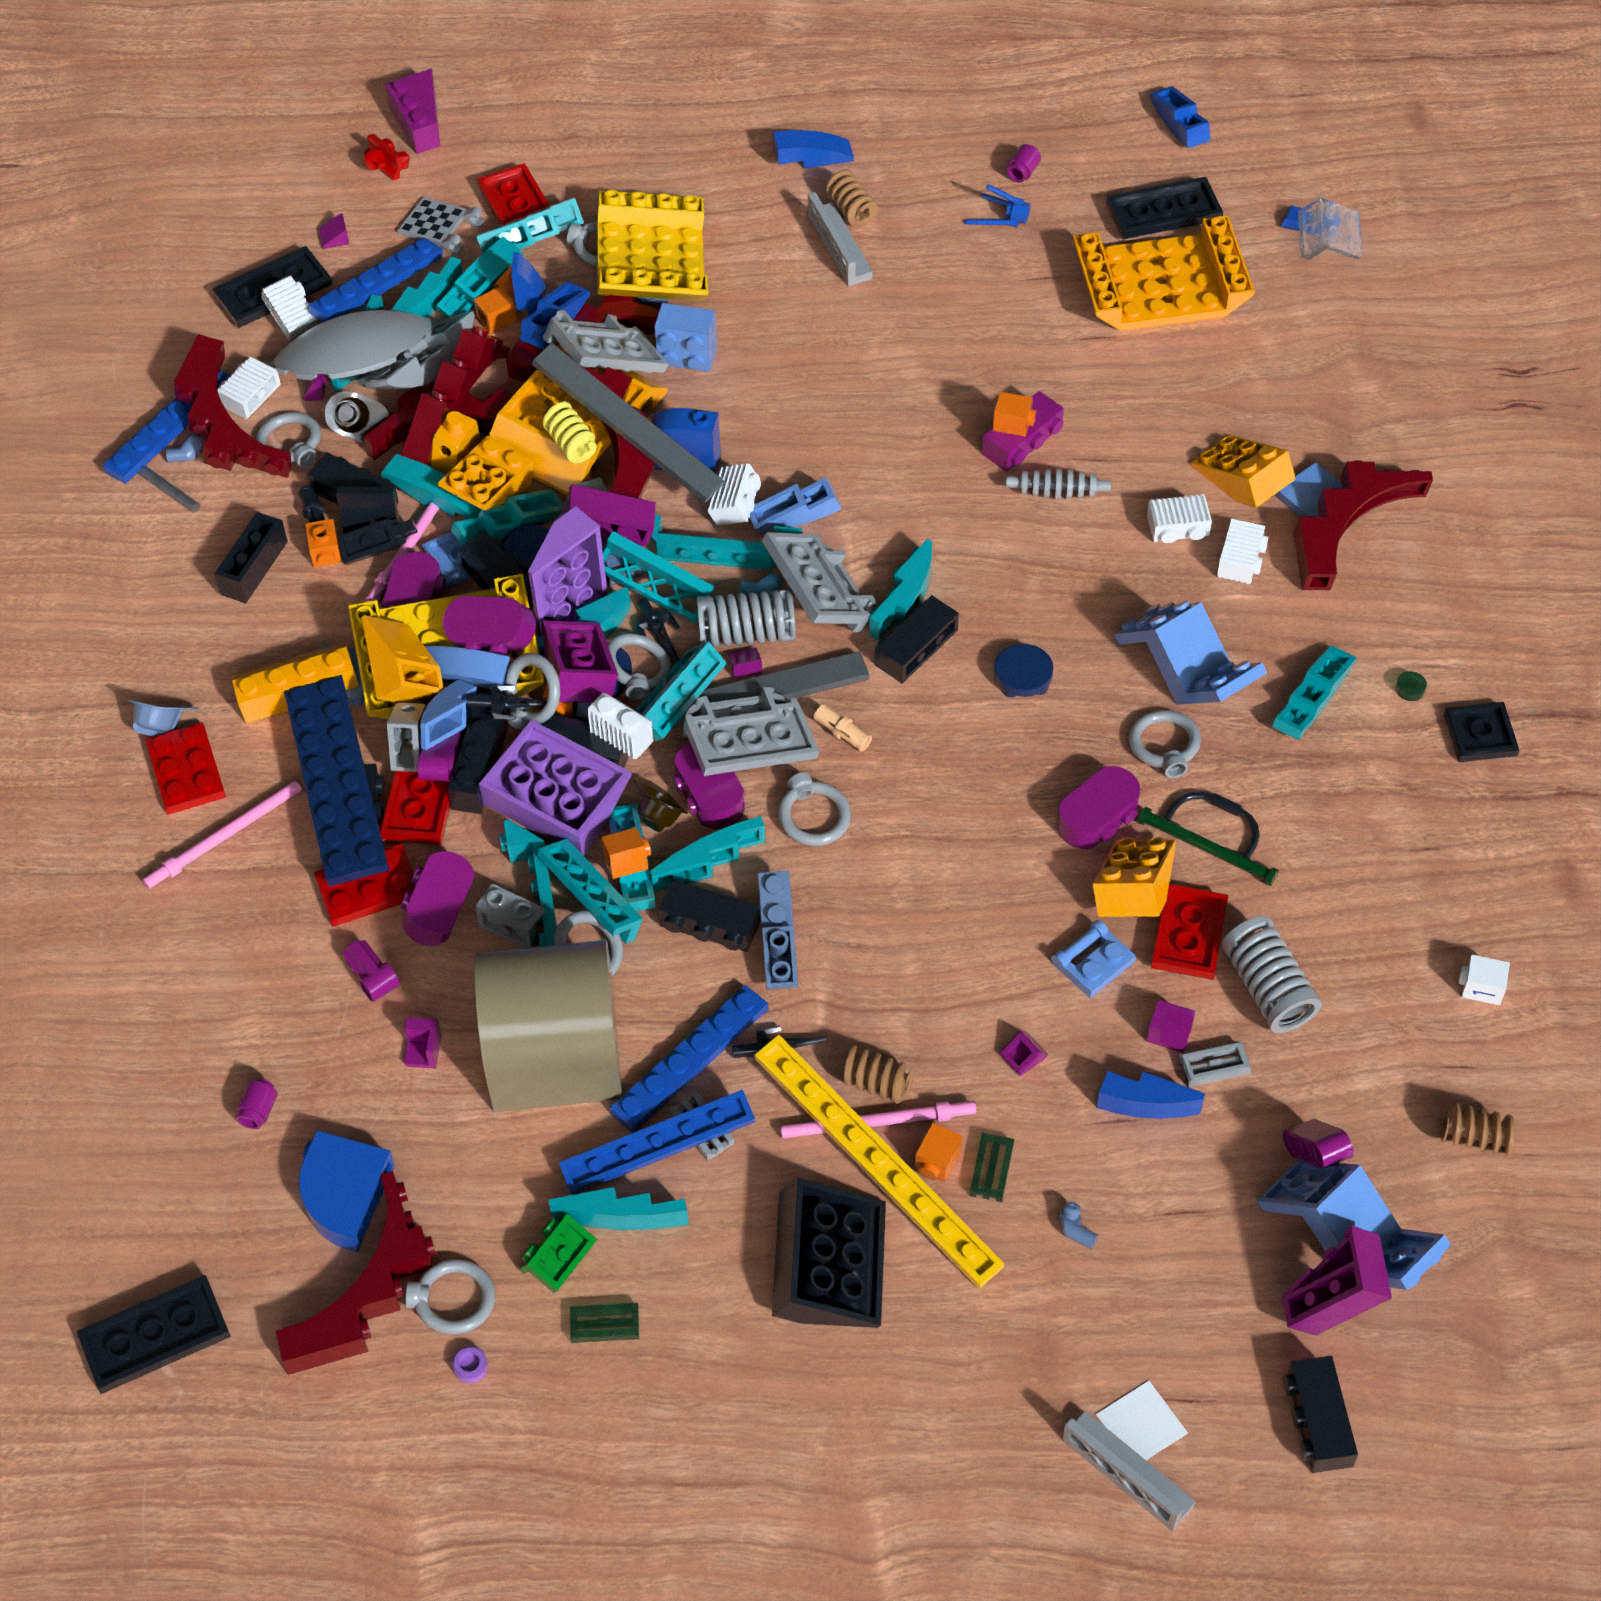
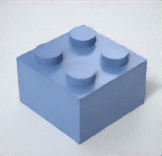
[655,303,718,372]

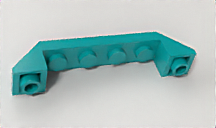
[645,515,803,570]
[499,820,557,946]

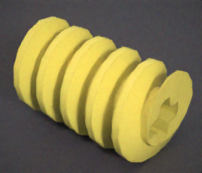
[543,401,597,464]

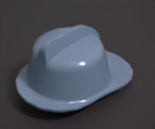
[127,700,199,736]

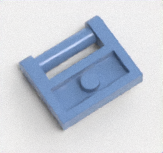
[1051,920,1136,998]

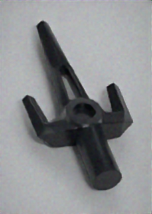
[636,598,680,663]
[466,685,547,720]
[732,1026,827,1059]

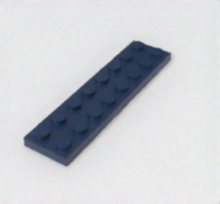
[284,675,390,887]

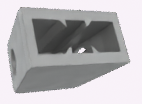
[387,703,426,772]

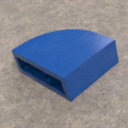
[647,408,721,474]
[299,1131,395,1252]

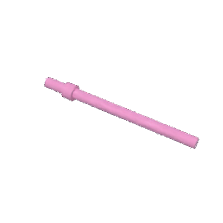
[366,502,439,602]
[142,781,302,889]
[781,1101,976,1139]

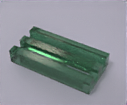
[970,1133,1014,1202]
[570,1303,640,1343]

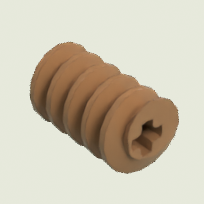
[826,169,878,227]
[843,1045,915,1104]
[1441,1103,1515,1157]

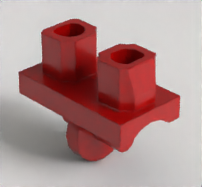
[364,134,410,180]

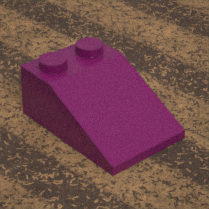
[542,620,618,704]

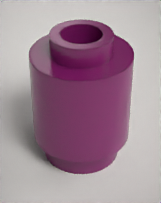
[1007,144,1041,183]
[236,1078,278,1129]

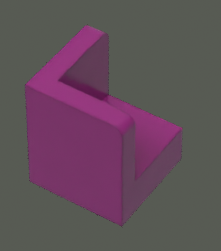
[1147,1000,1195,1052]
[404,1017,442,1069]

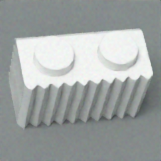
[262,275,318,342]
[218,357,281,420]
[708,463,761,526]
[1147,494,1212,543]
[1217,519,1269,584]
[588,692,654,759]

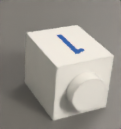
[1458,955,1510,1005]

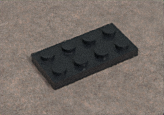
[1106,177,1223,240]
[212,246,333,328]
[76,1275,231,1394]

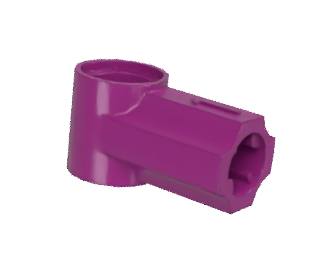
[342,940,400,1002]

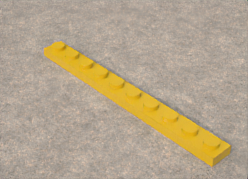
[755,1035,1004,1289]

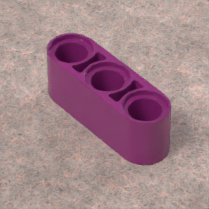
[418,729,464,782]
[1283,1119,1354,1169]

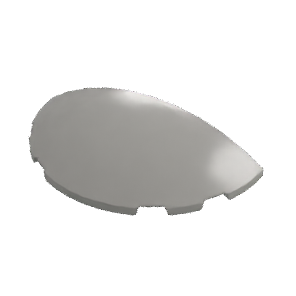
[273,310,433,380]
[355,311,475,389]

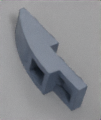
[758,871,798,990]

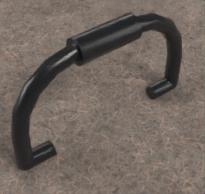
[1163,792,1260,859]

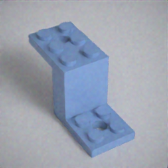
[1114,600,1267,705]
[1256,1160,1451,1290]

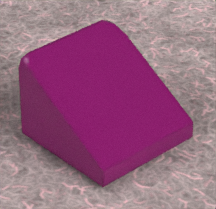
[319,213,349,249]
[303,374,327,401]
[728,648,762,678]
[999,1030,1048,1076]

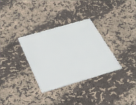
[1096,1381,1188,1460]

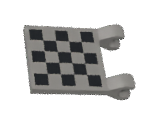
[397,197,484,254]

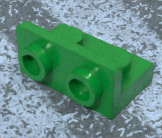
[518,1214,598,1293]

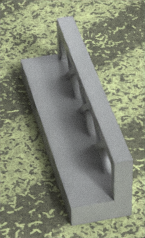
[808,192,873,286]
[1062,1411,1196,1532]

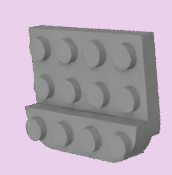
[542,310,669,373]
[762,532,876,632]
[682,687,819,776]

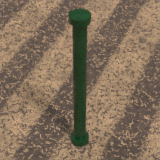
[1138,807,1279,886]

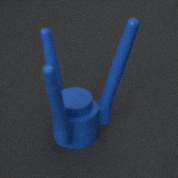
[964,184,1031,228]

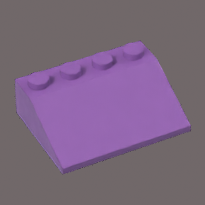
[528,506,608,637]
[479,720,632,856]

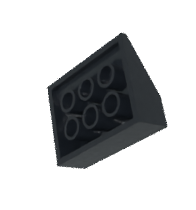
[772,1177,886,1328]

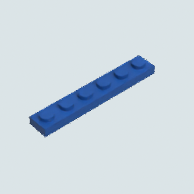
[309,237,443,323]
[102,370,231,484]
[609,985,768,1133]
[559,1089,755,1195]

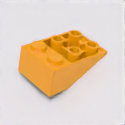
[1191,435,1296,508]
[438,436,533,511]
[362,615,444,705]
[1093,837,1176,917]

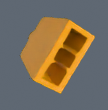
[431,411,481,474]

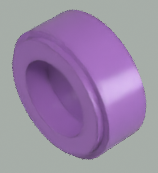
[452,1346,488,1383]

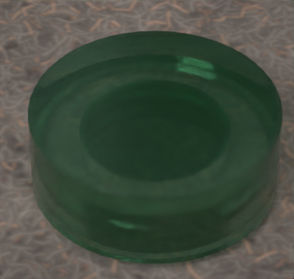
[1395,671,1427,701]

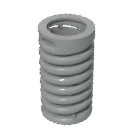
[697,589,796,648]
[1222,916,1322,1033]

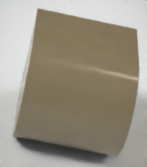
[474,940,622,1112]

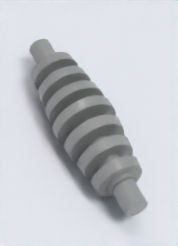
[1006,468,1111,499]

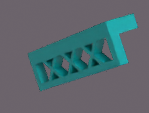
[603,531,715,624]
[635,641,727,741]
[537,839,643,944]

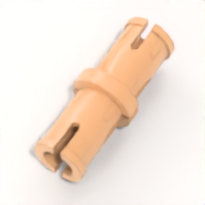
[814,704,872,752]

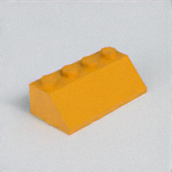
[232,642,359,723]

